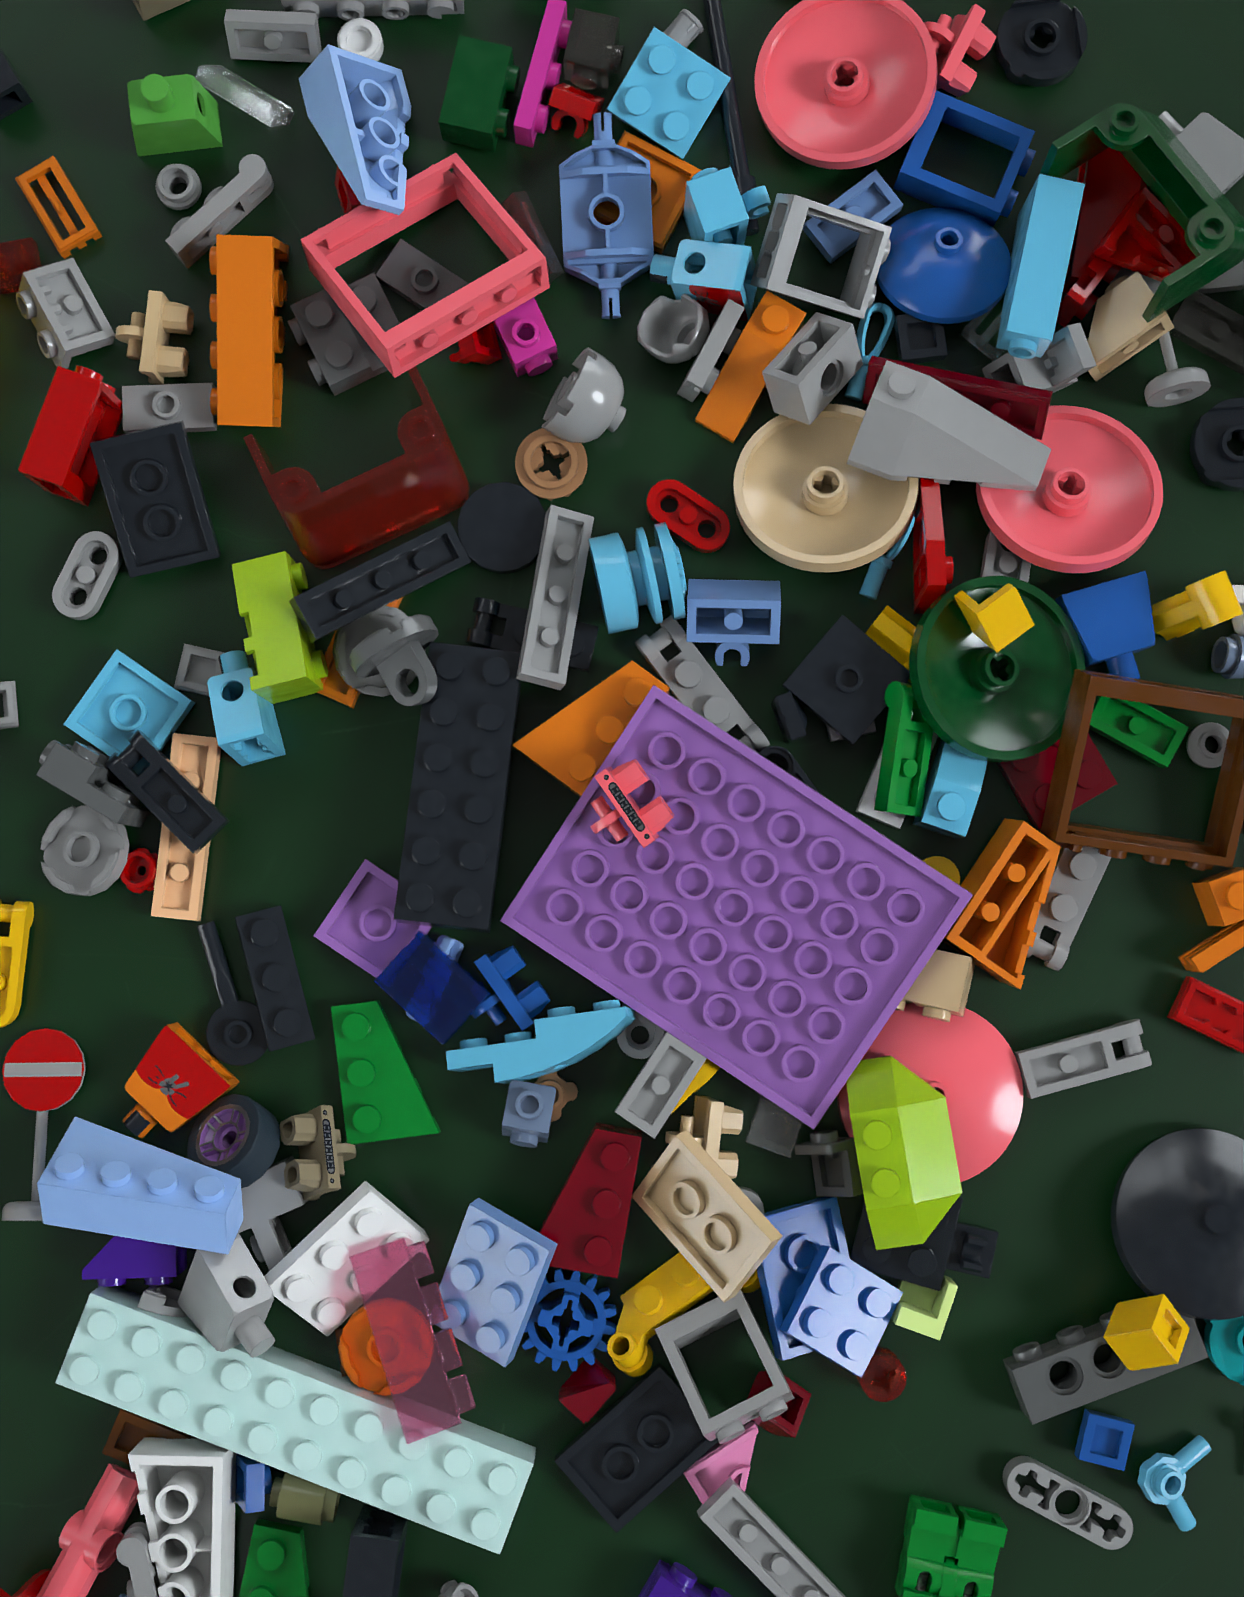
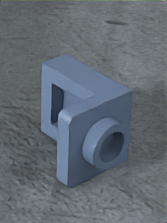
[502,1080,556,1148]

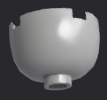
[542,347,626,443]

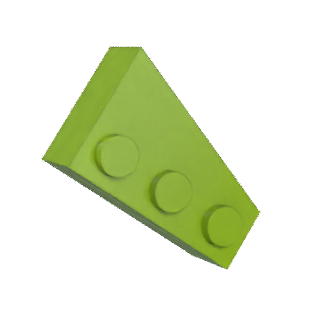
[232,551,328,704]

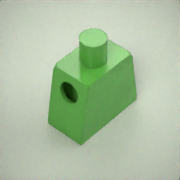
[127,74,223,156]

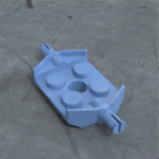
[559,112,654,319]

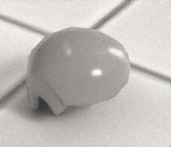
[637,294,710,364]

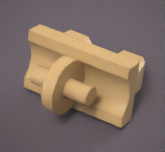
[115,290,194,385]
[665,1095,744,1179]

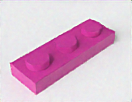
[513,0,573,148]

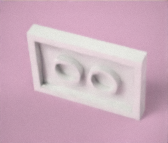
[264,1181,429,1337]

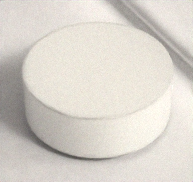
[337,18,384,61]

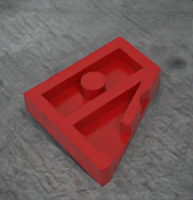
[1093,187,1197,282]
[1056,256,1122,327]

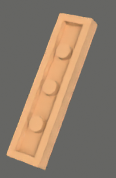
[151,733,221,921]

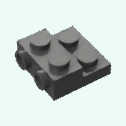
[287,273,399,396]
[36,740,150,828]

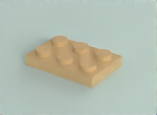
[632,1130,782,1303]

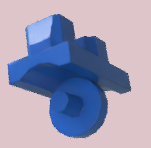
[469,945,551,1031]

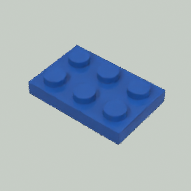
[757,1196,850,1361]

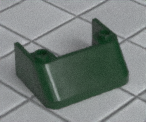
[1040,103,1244,323]

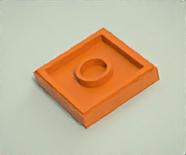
[593,130,701,254]

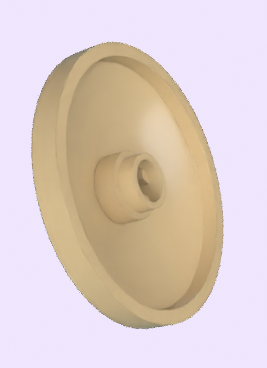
[733,404,919,573]

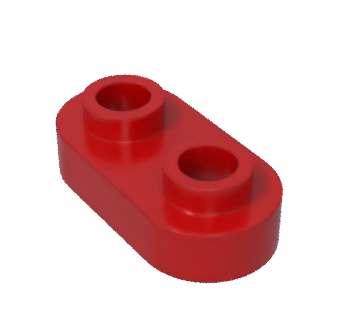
[646,479,730,553]

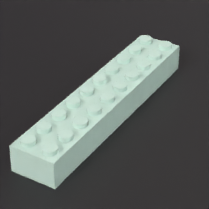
[55,1286,536,1555]

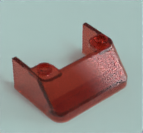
[243,366,470,569]

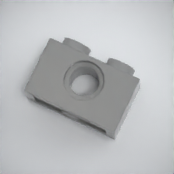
[762,312,863,425]

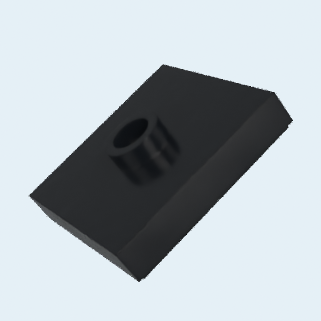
[782,615,910,746]

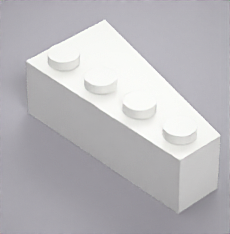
[128,1437,236,1597]

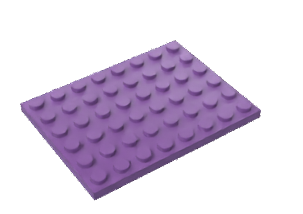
[500,685,973,1129]

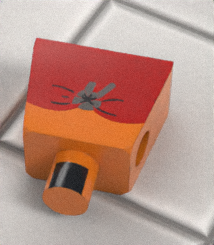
[122,1022,240,1138]

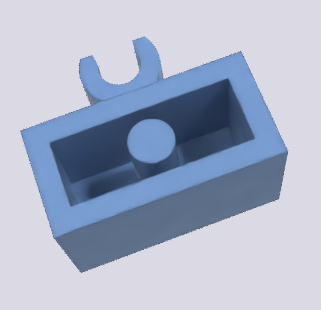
[686,579,781,666]

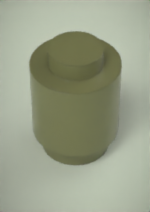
[269,1472,341,1526]

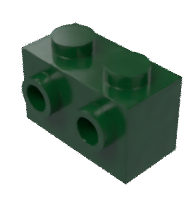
[438,35,520,152]

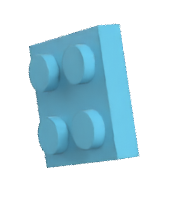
[606,27,731,160]
[64,649,195,776]

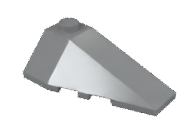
[847,360,1051,491]

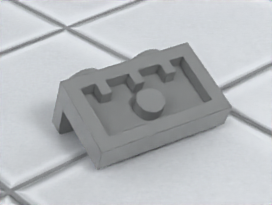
[16,258,115,369]

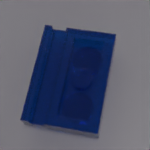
[374,930,491,1044]

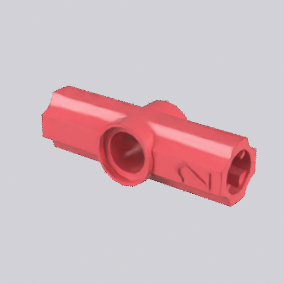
[37,1463,139,1597]

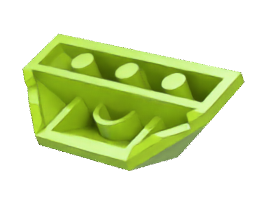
[846,1055,962,1250]

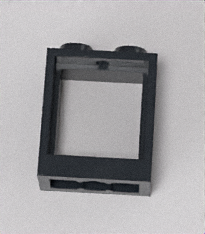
[343,1505,408,1597]

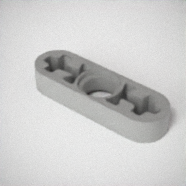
[1003,1456,1133,1550]

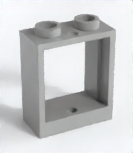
[750,193,892,319]
[655,1289,794,1444]

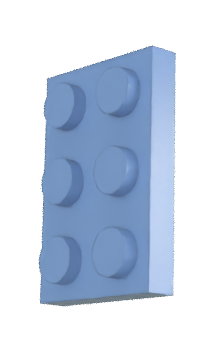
[427,1198,558,1367]

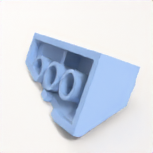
[299,44,411,215]

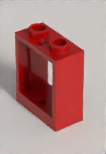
[18,365,123,506]

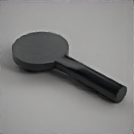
[196,921,268,1066]

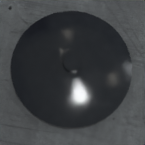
[1111,1128,1244,1321]

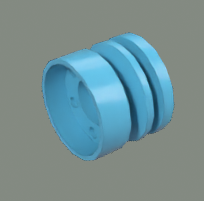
[588,522,687,634]

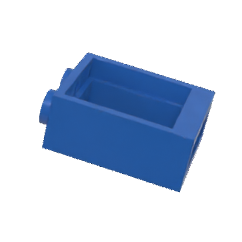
[893,90,1036,227]

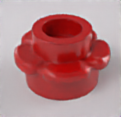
[120,848,158,894]

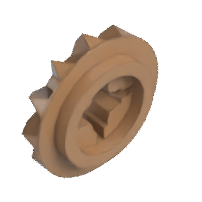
[515,428,588,501]

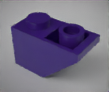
[82,1236,187,1287]

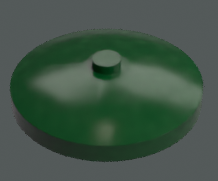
[909,576,1085,762]

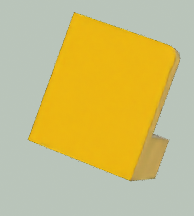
[954,583,1035,653]
[1103,1294,1190,1371]

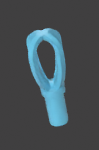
[844,302,895,401]
[859,514,915,600]

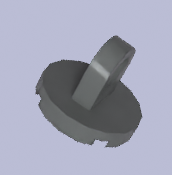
[348,614,439,706]

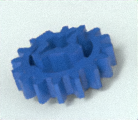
[522,1267,616,1372]

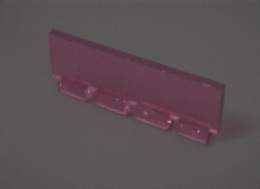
[349,1238,476,1444]

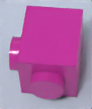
[493,297,558,377]

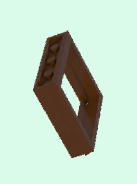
[1041,669,1244,871]

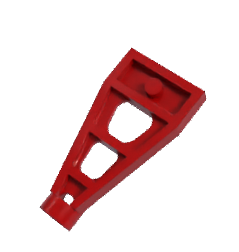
[913,478,954,614]

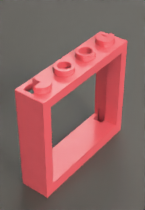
[300,153,550,378]

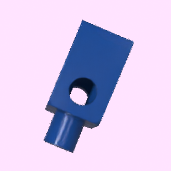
[1054,571,1156,679]

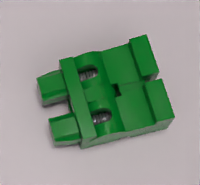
[894,1494,1008,1597]

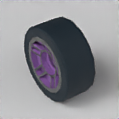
[187,1094,280,1188]

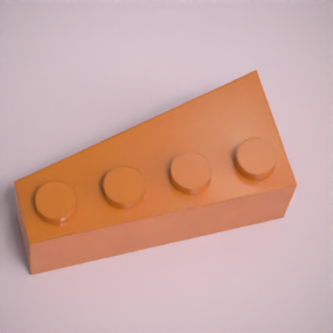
[209,234,289,427]

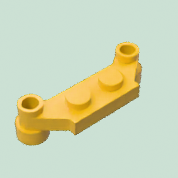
[607,1252,760,1377]

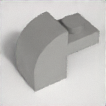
[982,323,1097,393]
[238,1155,308,1271]

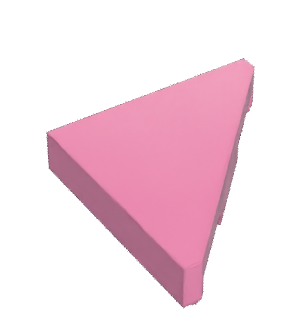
[683,1421,758,1504]

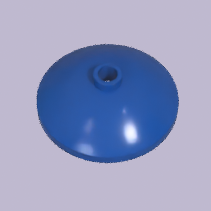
[876,208,1011,324]

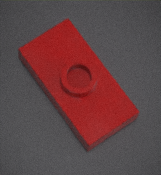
[1167,976,1244,1055]

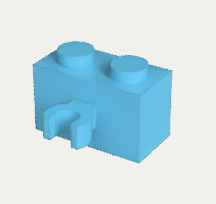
[683,167,771,245]

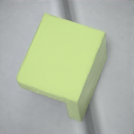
[891,1275,958,1340]

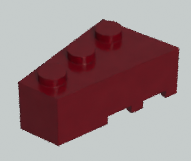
[538,1122,642,1278]

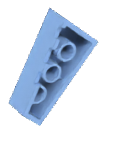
[37,1117,243,1254]

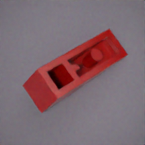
[1063,148,1147,292]

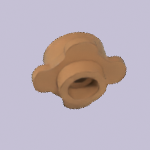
[535,1071,578,1122]

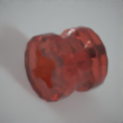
[857,1346,907,1402]

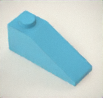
[913,739,988,839]

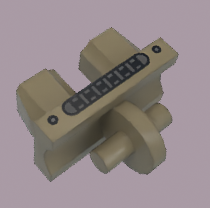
[280,1105,356,1201]

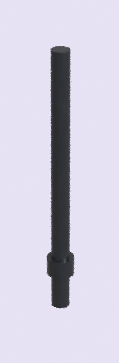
[703,0,760,236]

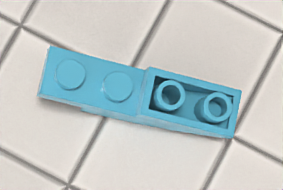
[446,1000,636,1084]

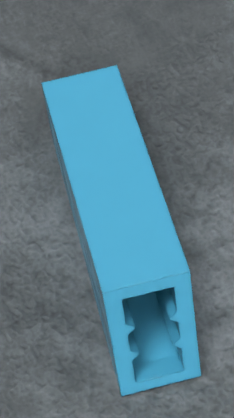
[996,174,1085,359]

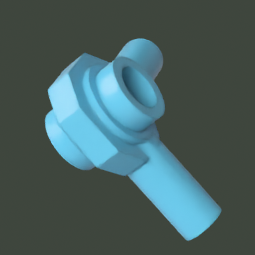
[1137,1435,1212,1531]

